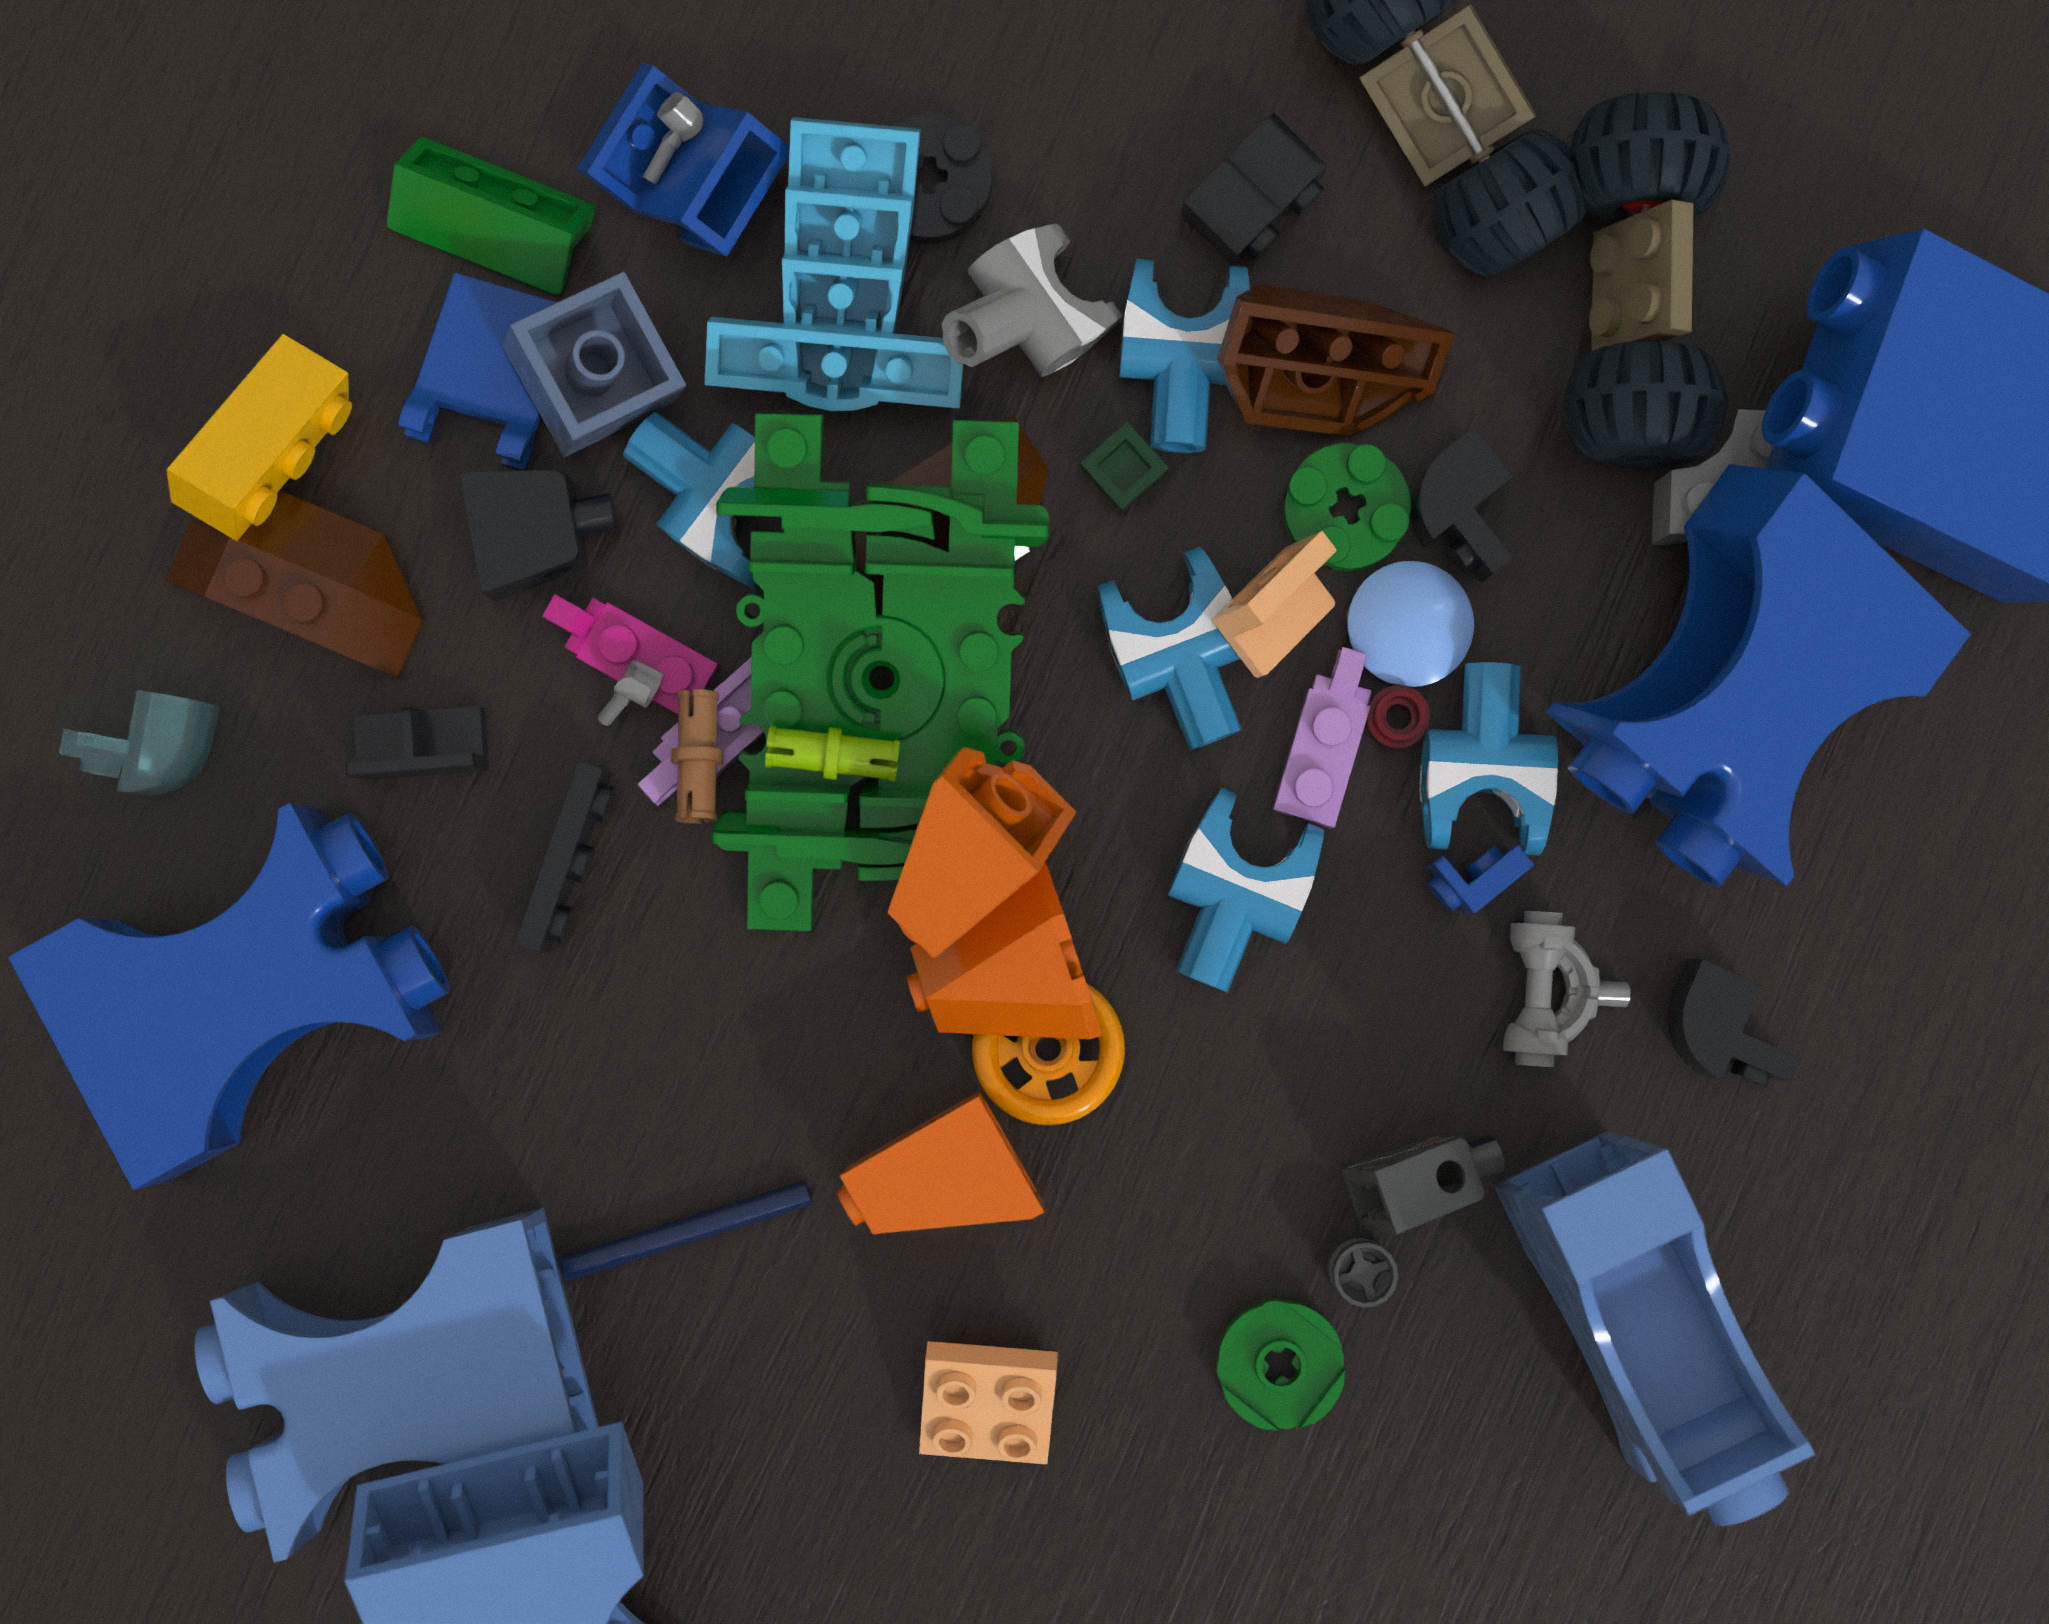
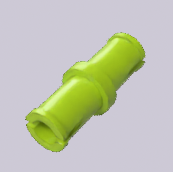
[765,725,900,782]

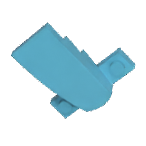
[705,117,964,411]

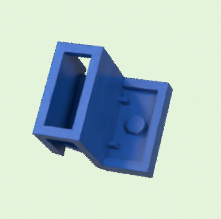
[576,63,790,257]

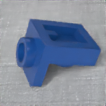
[1426,845,1534,916]

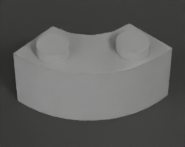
[1652,409,1773,545]

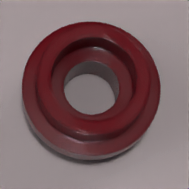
[1366,685,1430,749]

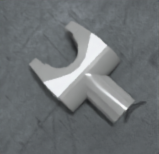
[942,224,1124,377]

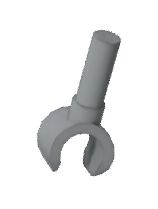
[642,92,703,184]
[598,660,664,726]

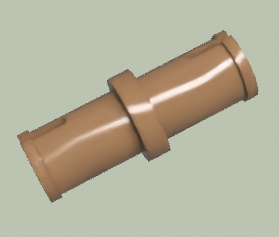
[671,689,723,824]

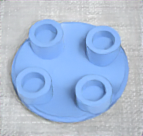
[1347,561,1474,687]

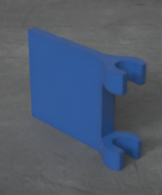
[398,272,557,471]

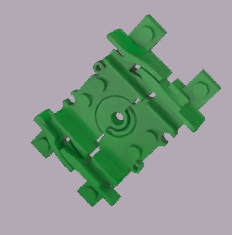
[712,413,1049,931]

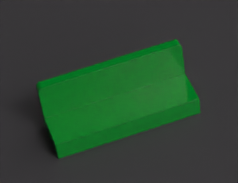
[387,136,596,295]

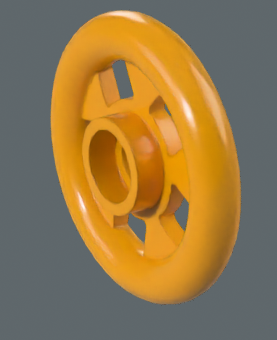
[972,983,1125,1125]

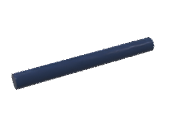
[560,1180,813,1282]

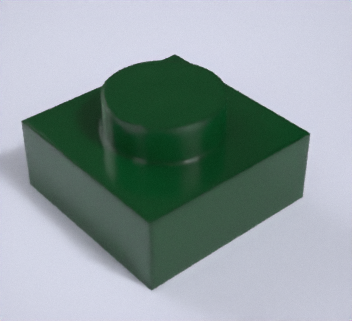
[1079,421,1169,514]

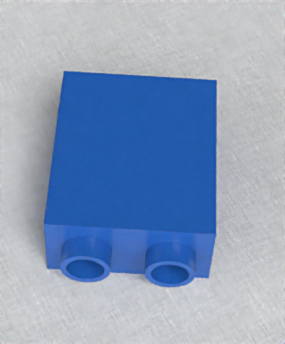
[1762,228,2049,603]

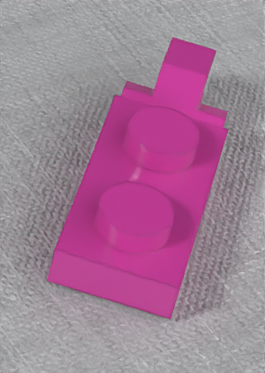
[542,594,720,715]

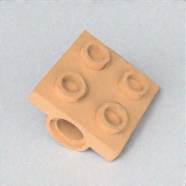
[919,1341,1058,1464]

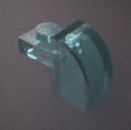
[59,690,219,796]

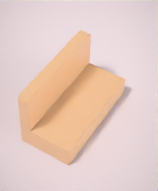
[1211,530,1337,678]

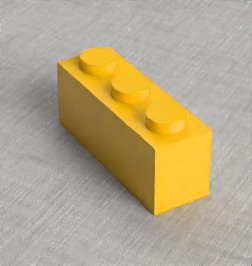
[167,334,352,541]

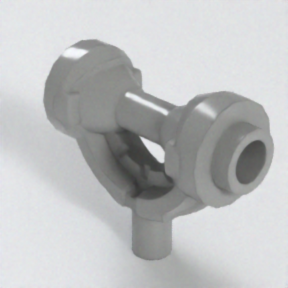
[1503,911,1631,1067]

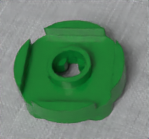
[1282,443,1411,572]
[1215,1297,1345,1431]

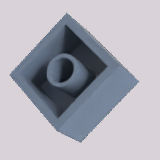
[502,272,687,458]

